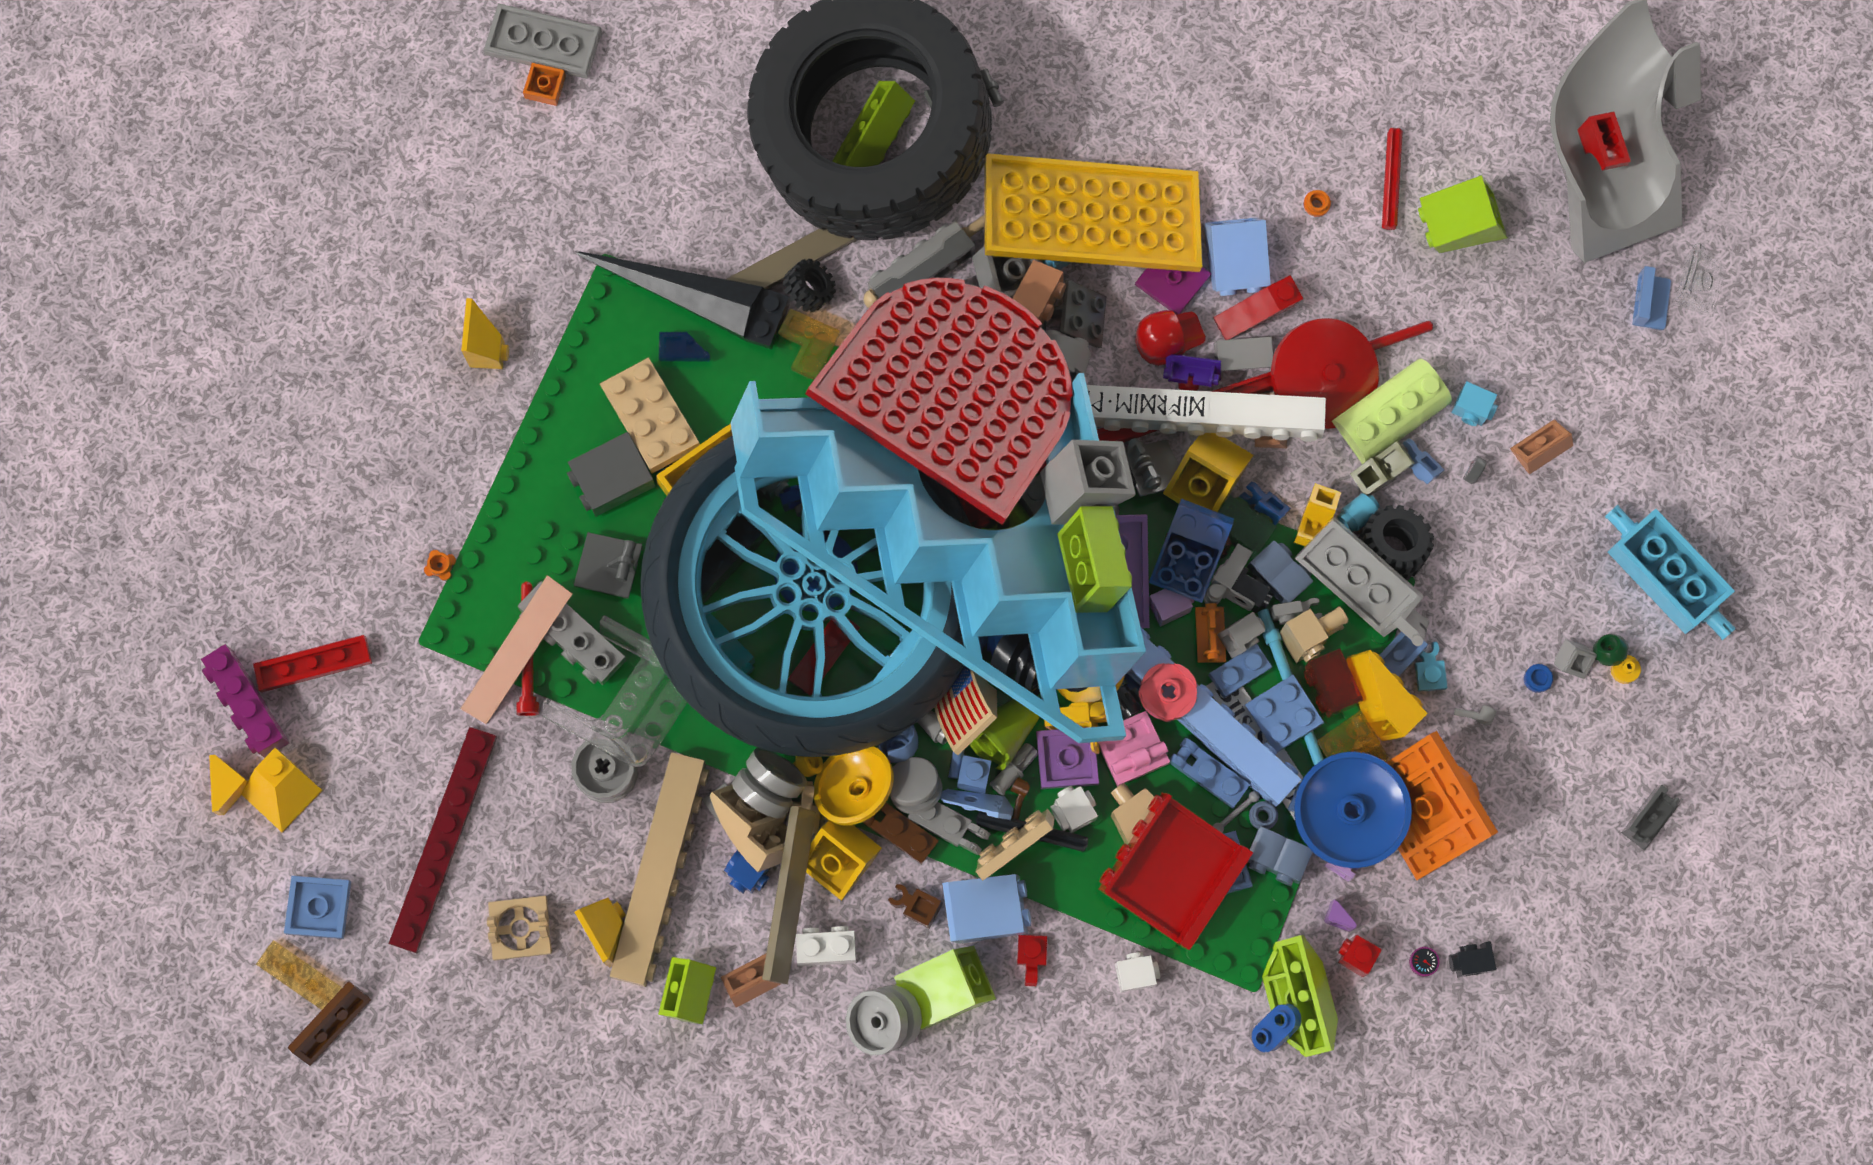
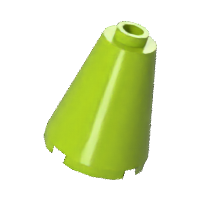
[969,699,1040,770]

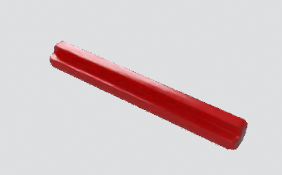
[1382,128,1403,230]

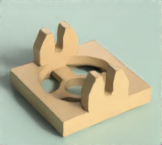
[487,896,552,961]

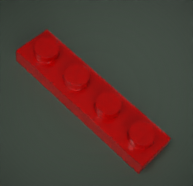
[253,635,372,693]

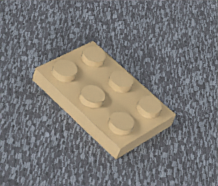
[976,809,1055,881]

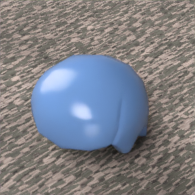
[876,725,918,763]

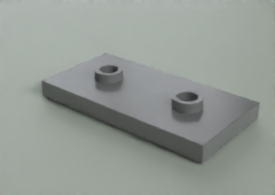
[483,3,602,79]

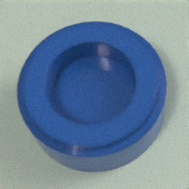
[1524,664,1553,693]

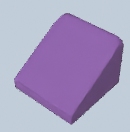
[1324,899,1357,932]

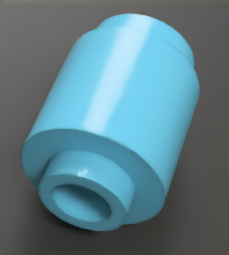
[1337,493,1380,532]

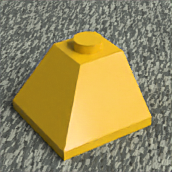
[461,298,509,369]
[241,748,323,833]
[574,897,626,968]

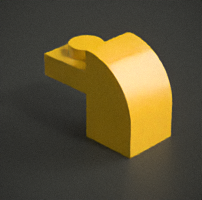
[1294,483,1341,546]

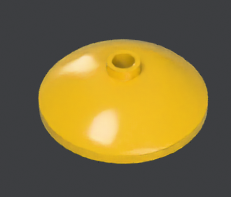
[813,746,894,825]

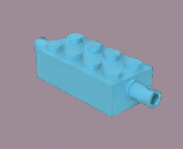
[1605,505,1736,640]

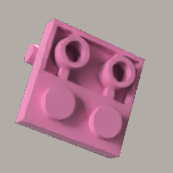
[1098,711,1170,787]

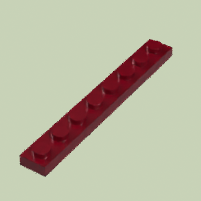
[388,727,497,954]

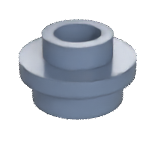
[1249,801,1278,829]

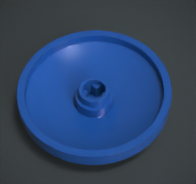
[1294,752,1412,868]

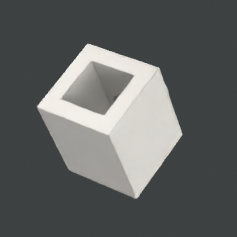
[1115,952,1160,993]

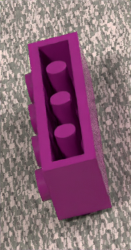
[201,644,290,758]

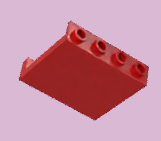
[1098,793,1253,950]

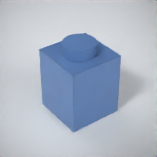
[957,755,991,794]

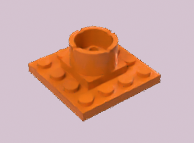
[1386,731,1498,880]

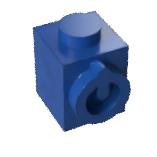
[724,850,771,894]

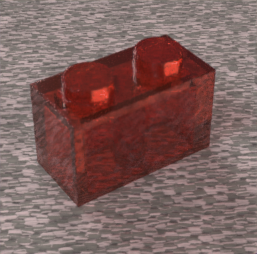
[1304,649,1363,718]

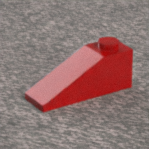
[1213,275,1303,340]

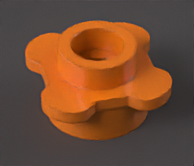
[424,550,456,581]

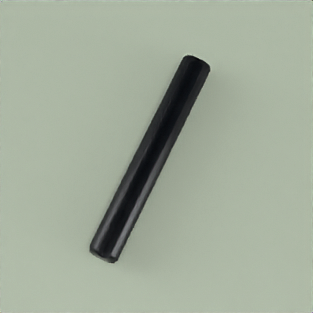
[976,811,1088,852]

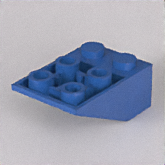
[1149,499,1234,603]

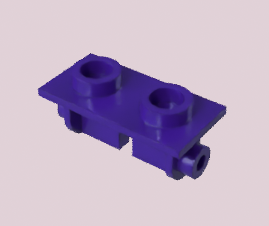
[1163,355,1221,388]

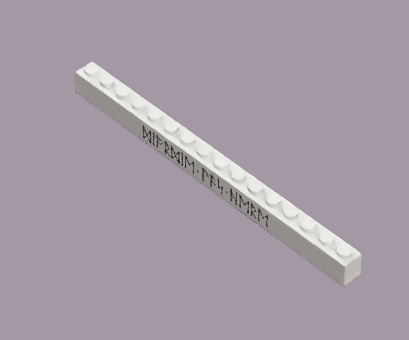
[1087,385,1326,442]

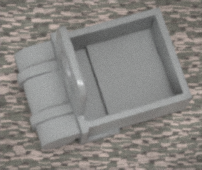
[1204,544,1255,611]

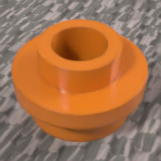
[1303,190,1331,217]

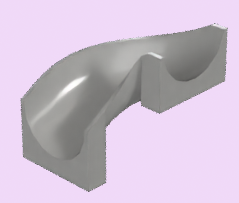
[1550,0,1701,263]

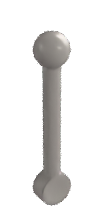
[1213,791,1260,833]

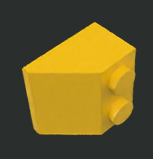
[806,821,882,901]

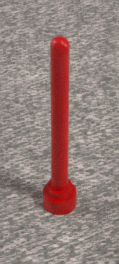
[516,581,539,716]

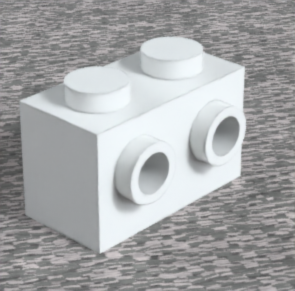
[796,926,856,966]

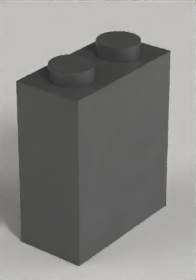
[567,432,655,517]

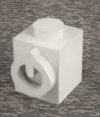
[1050,786,1098,833]

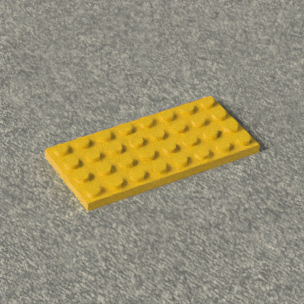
[984,153,1202,272]

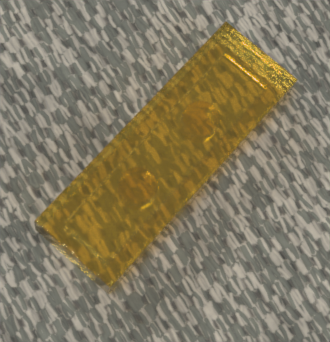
[256,940,343,1010]

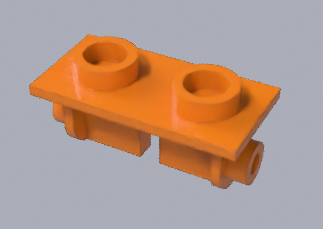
[1195,603,1226,663]

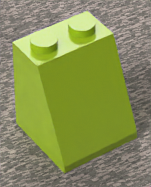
[1418,175,1507,254]
[894,945,996,1030]

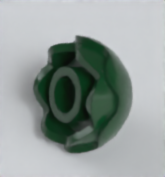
[1593,634,1629,666]

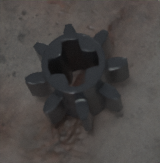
[1117,685,1143,720]

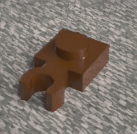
[888,884,943,929]

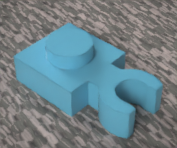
[1415,641,1448,692]

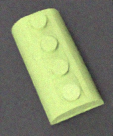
[1332,359,1452,464]

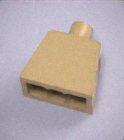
[1111,783,1154,845]

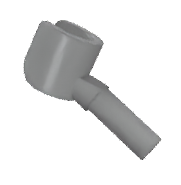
[1454,706,1496,725]

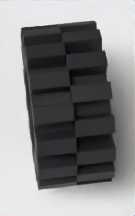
[783,259,836,313]

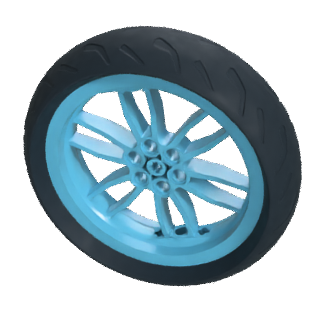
[641,436,972,757]

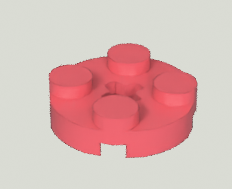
[1139,663,1197,722]

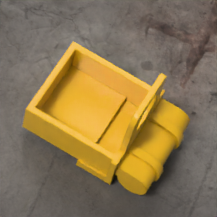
[1044,701,1107,754]

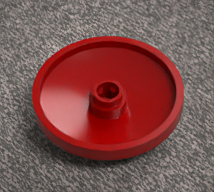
[1271,318,1379,429]

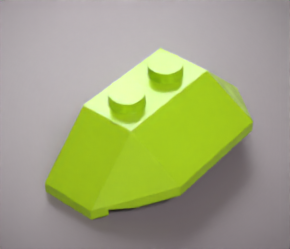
[1262,935,1338,1057]

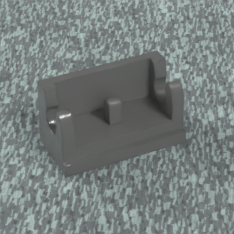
[1621,785,1680,851]

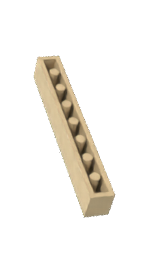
[610,752,710,987]

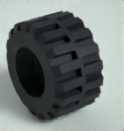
[1358,505,1434,580]

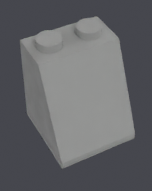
[1040,440,1135,525]

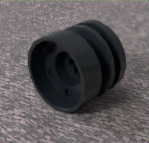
[991,634,1040,696]

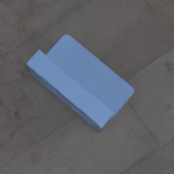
[1632,266,1671,330]

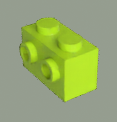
[658,957,716,1025]

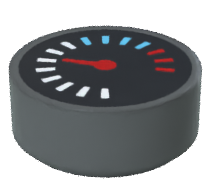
[1463,456,1487,484]

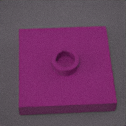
[1135,267,1211,314]

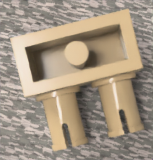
[1280,607,1348,663]

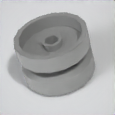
[571,736,638,804]
[732,748,807,819]
[845,985,922,1055]

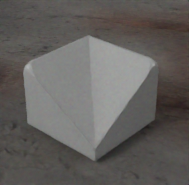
[1554,639,1597,679]

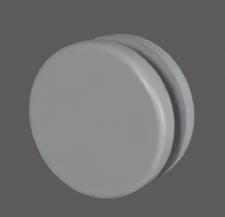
[890,757,942,814]

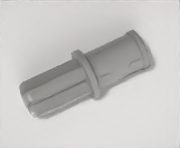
[990,743,1038,796]

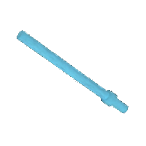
[1257,609,1324,766]

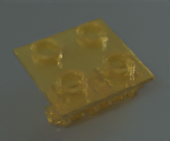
[1317,710,1390,762]

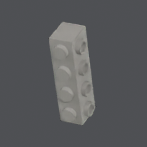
[518,581,626,685]

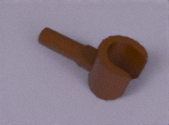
[1011,778,1030,820]

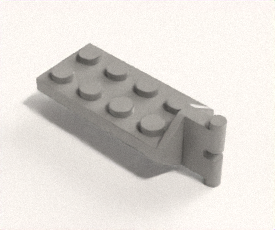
[1295,517,1429,646]

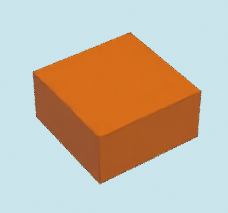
[523,63,566,106]

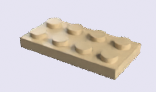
[600,358,700,473]

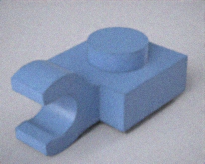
[1403,439,1444,484]

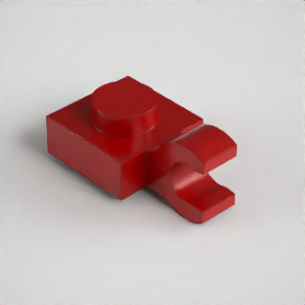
[1017,935,1047,986]

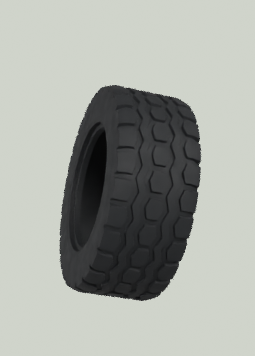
[747,0,992,240]

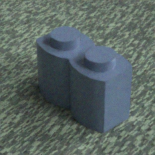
[1247,541,1313,604]
[1248,827,1313,886]

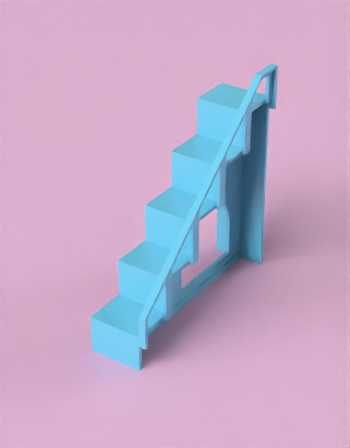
[731,373,1146,743]

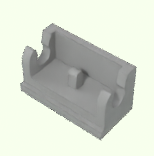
[1213,337,1273,371]

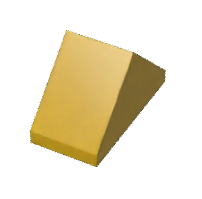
[209,755,248,816]

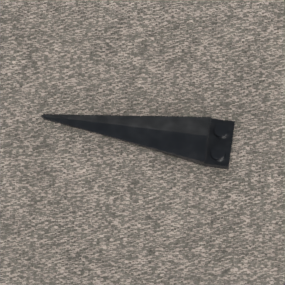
[576,251,791,350]

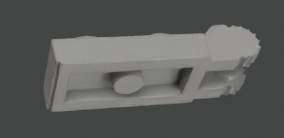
[908,802,990,855]

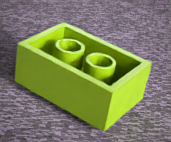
[1057,506,1132,613]

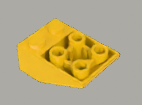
[1346,650,1428,742]

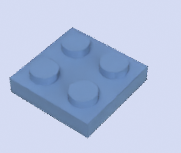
[1245,675,1324,753]
[284,876,351,939]

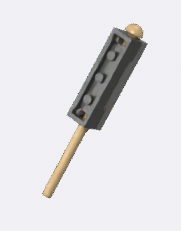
[863,214,985,308]

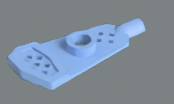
[940,789,1014,820]

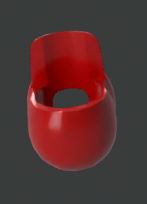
[1135,310,1206,366]

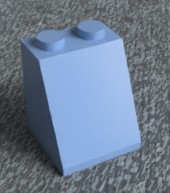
[1203,217,1271,296]
[942,874,1031,944]

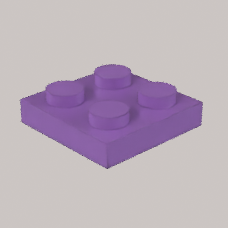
[1036,727,1099,789]

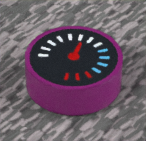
[1409,947,1439,977]

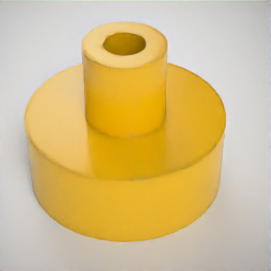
[1611,655,1641,684]
[793,756,823,777]

